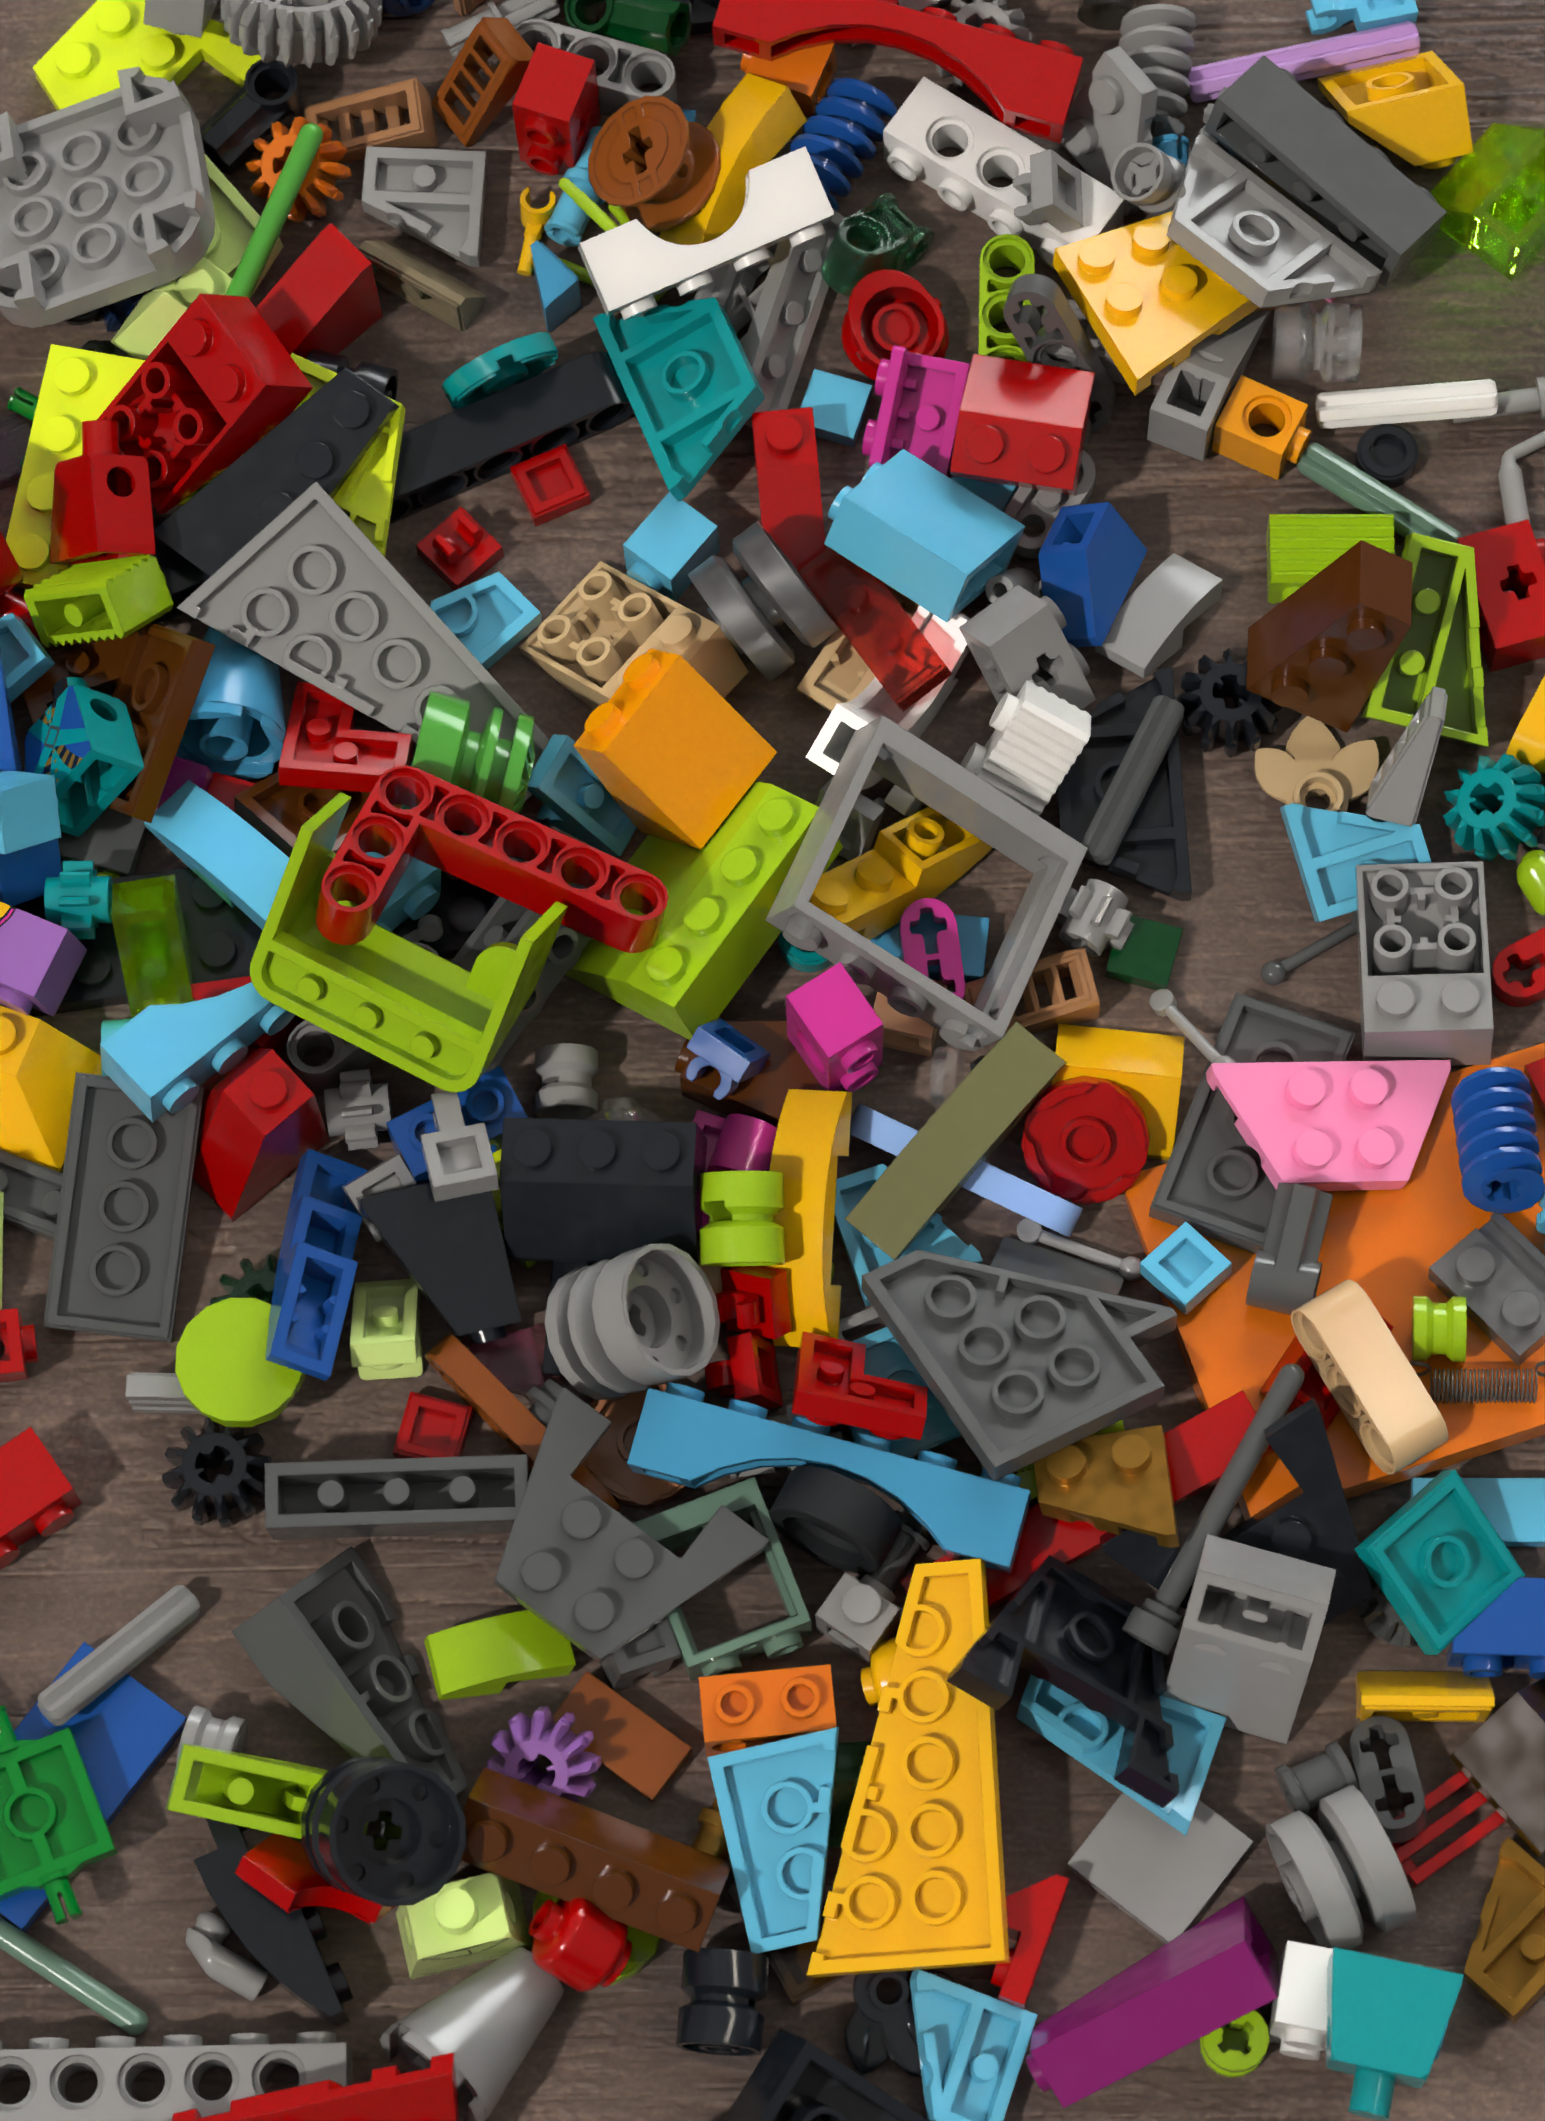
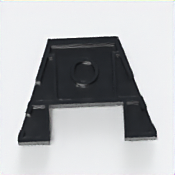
[1100,1398,1373,1626]
[947,1555,1179,1808]

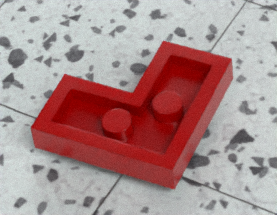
[278,682,412,793]
[792,1331,928,1440]

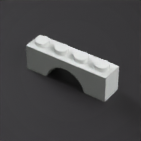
[578,146,835,321]

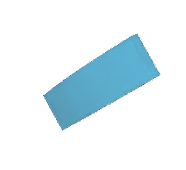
[144,780,289,930]

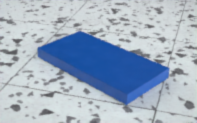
[0,1642,187,1933]

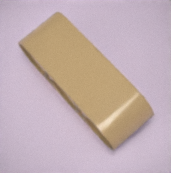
[1291,1279,1449,1475]

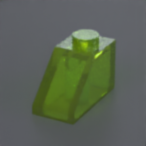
[111,874,194,1018]

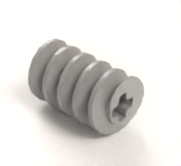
[1118,4,1197,138]

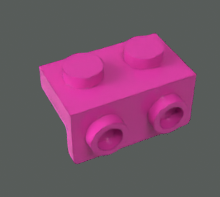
[862,345,971,478]

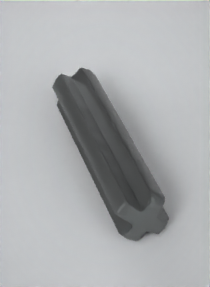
[1081,695,1184,866]

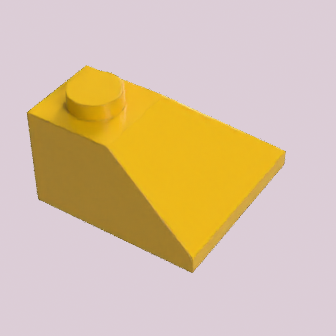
[1317,51,1473,169]
[0,1005,102,1173]

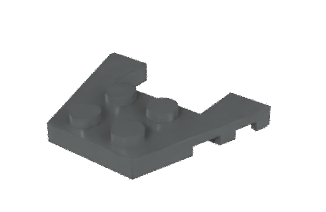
[494,1387,769,1663]

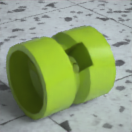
[699,1171,785,1267]

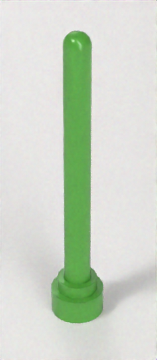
[225,123,323,299]

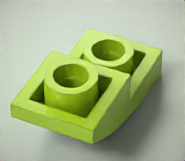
[424,1610,576,1700]

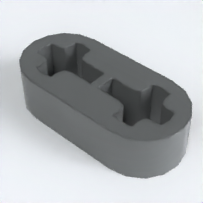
[1350,1716,1427,1843]

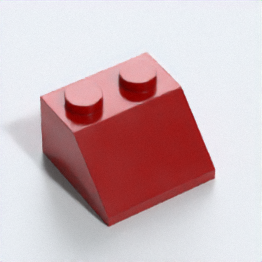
[950,354,1096,496]

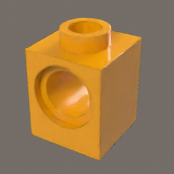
[1212,375,1312,480]

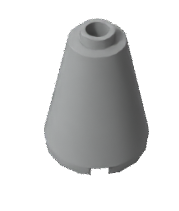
[380,1947,564,2121]

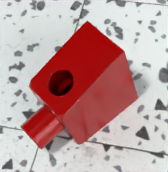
[50,420,155,565]

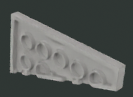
[177,482,549,802]

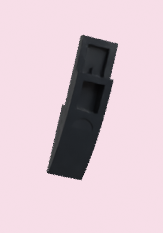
[194,1818,354,2026]

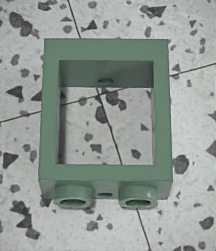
[633,1477,812,1681]

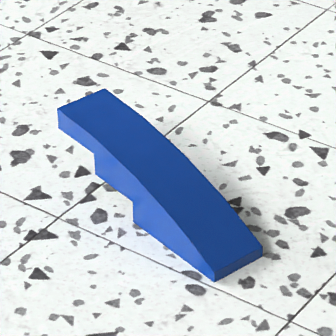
[265,1149,367,1381]

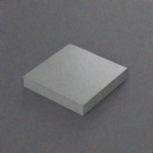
[1067,1793,1254,1944]

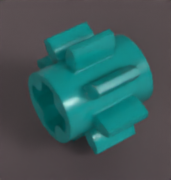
[44,860,114,939]

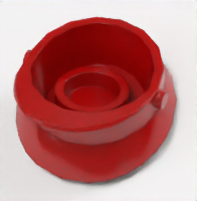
[841,269,949,381]

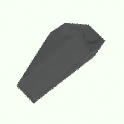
[232,1546,468,1795]

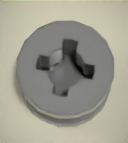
[177,1705,248,1762]

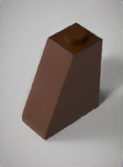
[675,1021,847,1127]

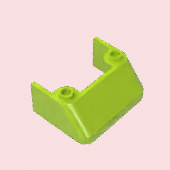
[250,792,568,1092]

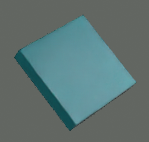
[1354,1469,1525,1655]

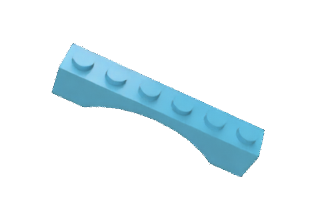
[100,852,441,1123]

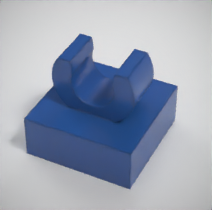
[686,1018,771,1100]

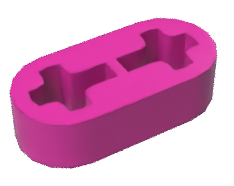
[899,898,965,999]

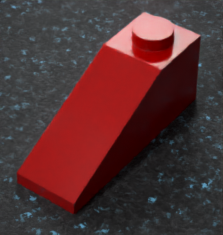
[751,407,831,606]

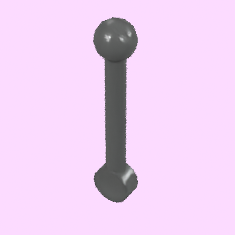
[1261,910,1358,986]

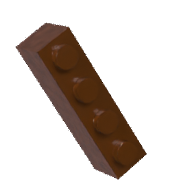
[461,1767,732,1952]

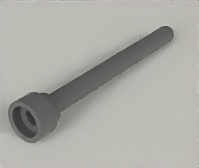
[1122,1363,1305,1655]

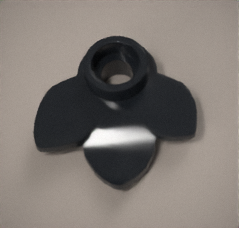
[844,1970,960,2078]

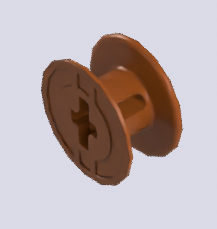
[588,96,721,232]

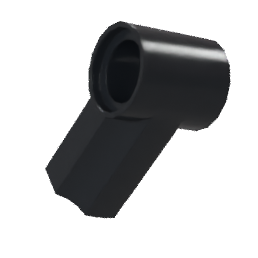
[200,59,304,175]

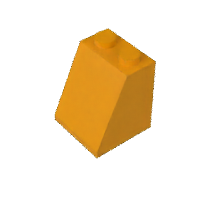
[573,648,777,849]

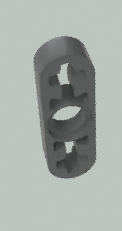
[1003,274,1117,432]

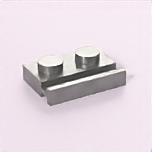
[1428,1213,1545,1366]

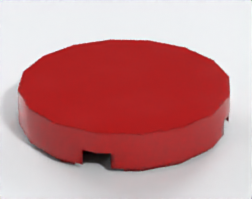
[1021,1076,1150,1205]

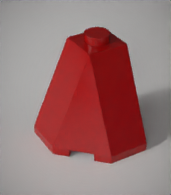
[194,1048,330,1222]

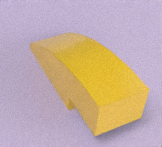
[659,73,807,245]

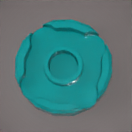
[441,332,559,410]

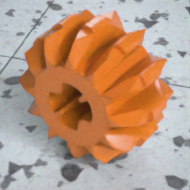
[246,117,352,222]

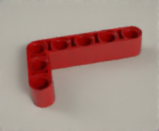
[315,765,669,953]

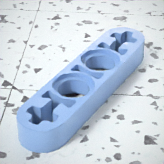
[850,1103,1083,1238]

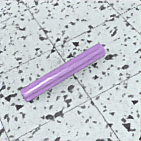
[1186,21,1420,103]

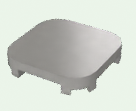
[0,66,215,328]

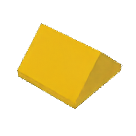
[1052,1024,1185,1161]

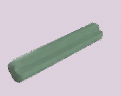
[1297,443,1462,543]

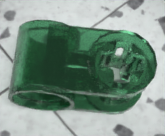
[820,192,935,296]

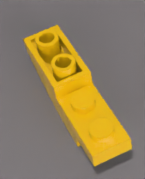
[809,807,993,940]

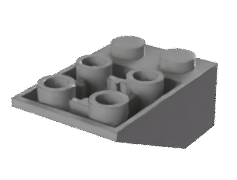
[1356,861,1494,1066]
[1163,1534,1336,1744]

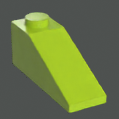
[166,1743,369,1839]

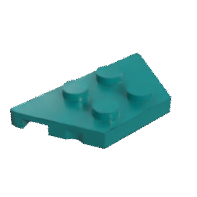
[593,297,765,501]

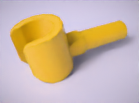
[517,187,556,276]

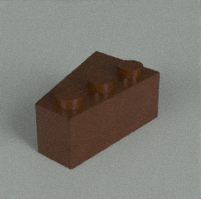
[1246,540,1412,733]

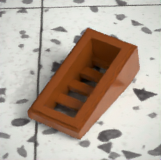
[431,17,533,147]

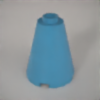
[176,626,286,781]

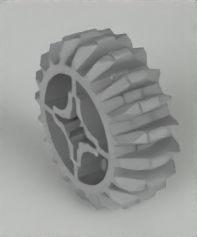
[221,0,382,69]

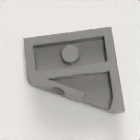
[1061,46,1158,217]
[361,146,488,267]

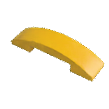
[766,1089,852,1347]

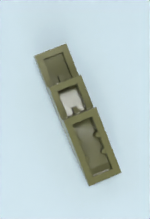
[845,1022,1067,1260]

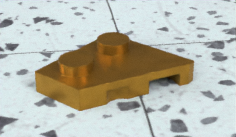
[1034,1424,1180,1548]
[1464,1836,1545,2024]

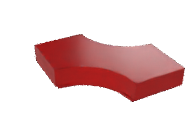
[235,1833,396,1924]

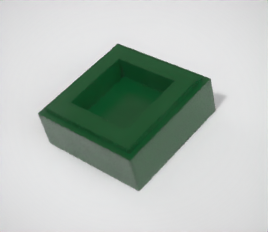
[1105,915,1183,991]

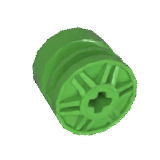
[401,691,535,836]

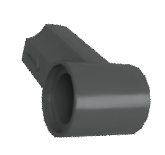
[1245,1182,1333,1315]

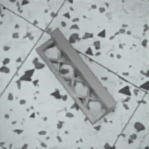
[724,208,851,429]

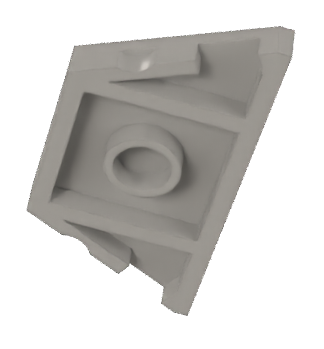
[1167,133,1382,308]

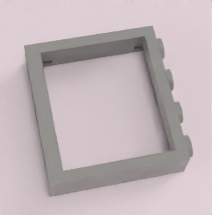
[765,715,1088,1051]

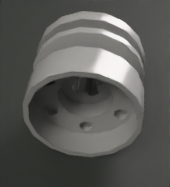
[545,1244,720,1400]

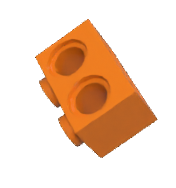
[698,1664,837,1757]

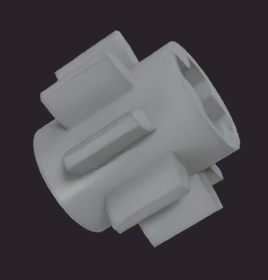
[1055,879,1134,957]
[324,1069,393,1151]

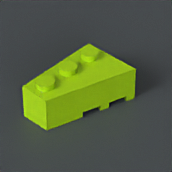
[1361,532,1489,747]

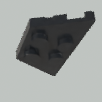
[1056,667,1192,901]

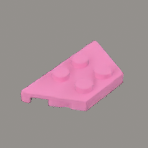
[1206,1060,1451,1191]

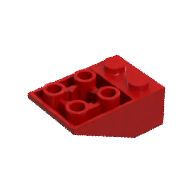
[97,293,313,514]

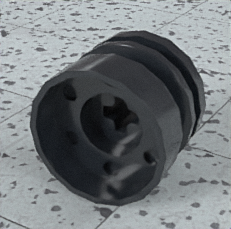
[301,1756,466,1907]

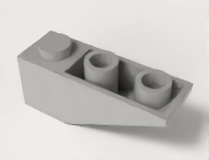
[1147,310,1271,461]

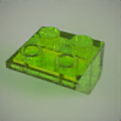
[1430,123,1545,282]

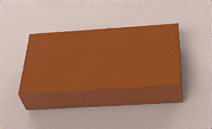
[553,1671,693,1804]

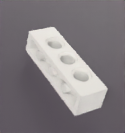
[883,77,1125,269]

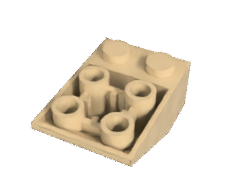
[519,561,748,711]

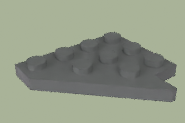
[861,1249,1177,1481]

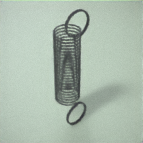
[1409,1361,1545,1404]

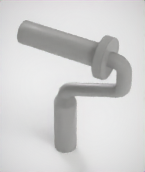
[1453,376,1545,525]

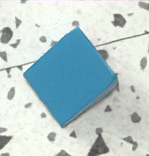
[530,240,581,332]

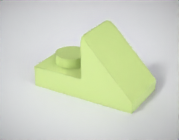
[111,257,232,360]
[350,1279,423,1380]

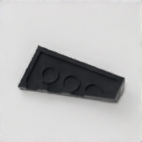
[154,368,399,577]

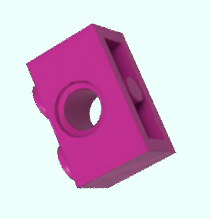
[786,962,883,1092]

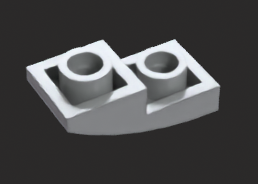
[1095,553,1223,678]

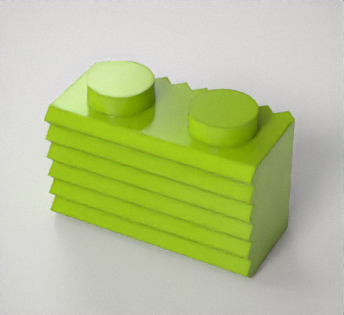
[1266,514,1395,604]
[24,554,174,648]

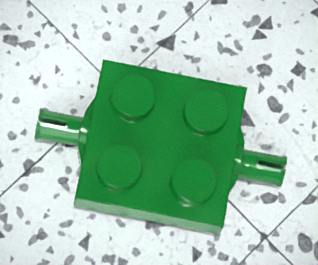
[0,1706,118,1925]

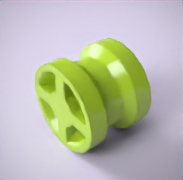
[1412,1296,1467,1362]
[1200,2010,1270,2078]

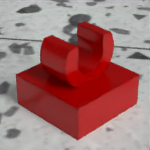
[416,506,504,591]
[715,1266,792,1339]
[704,1332,783,1410]

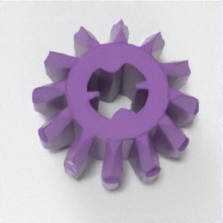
[487,1705,601,1803]

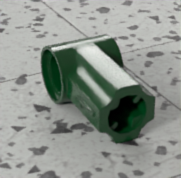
[564,0,692,56]

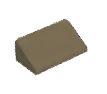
[359,240,486,331]

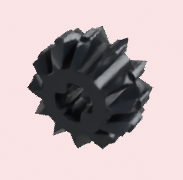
[1177,648,1282,758]
[162,1417,273,1528]

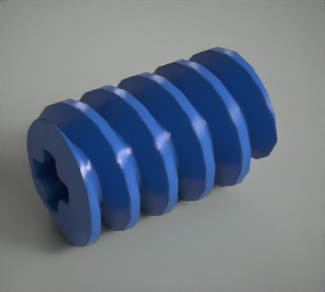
[785,77,898,212]
[1451,1067,1545,1214]

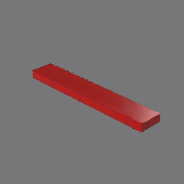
[900,1390,1274,1610]

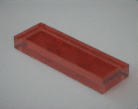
[798,547,953,712]

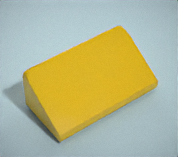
[1356,1671,1495,1722]

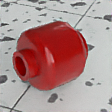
[529,1898,632,1992]

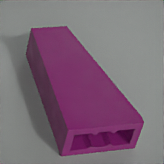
[1026,1896,1278,2108]

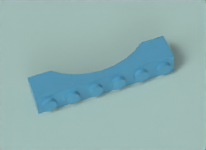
[627,1382,1032,1574]

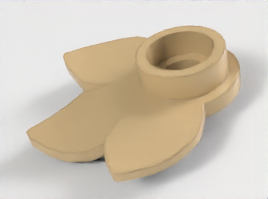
[1254,716,1379,812]

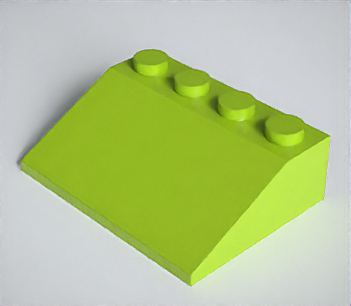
[565,781,843,1040]

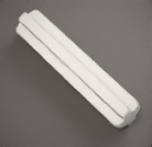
[1315,379,1498,429]

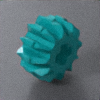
[1443,753,1545,862]

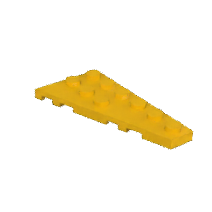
[1053,146,1379,396]
[807,1559,1010,1978]

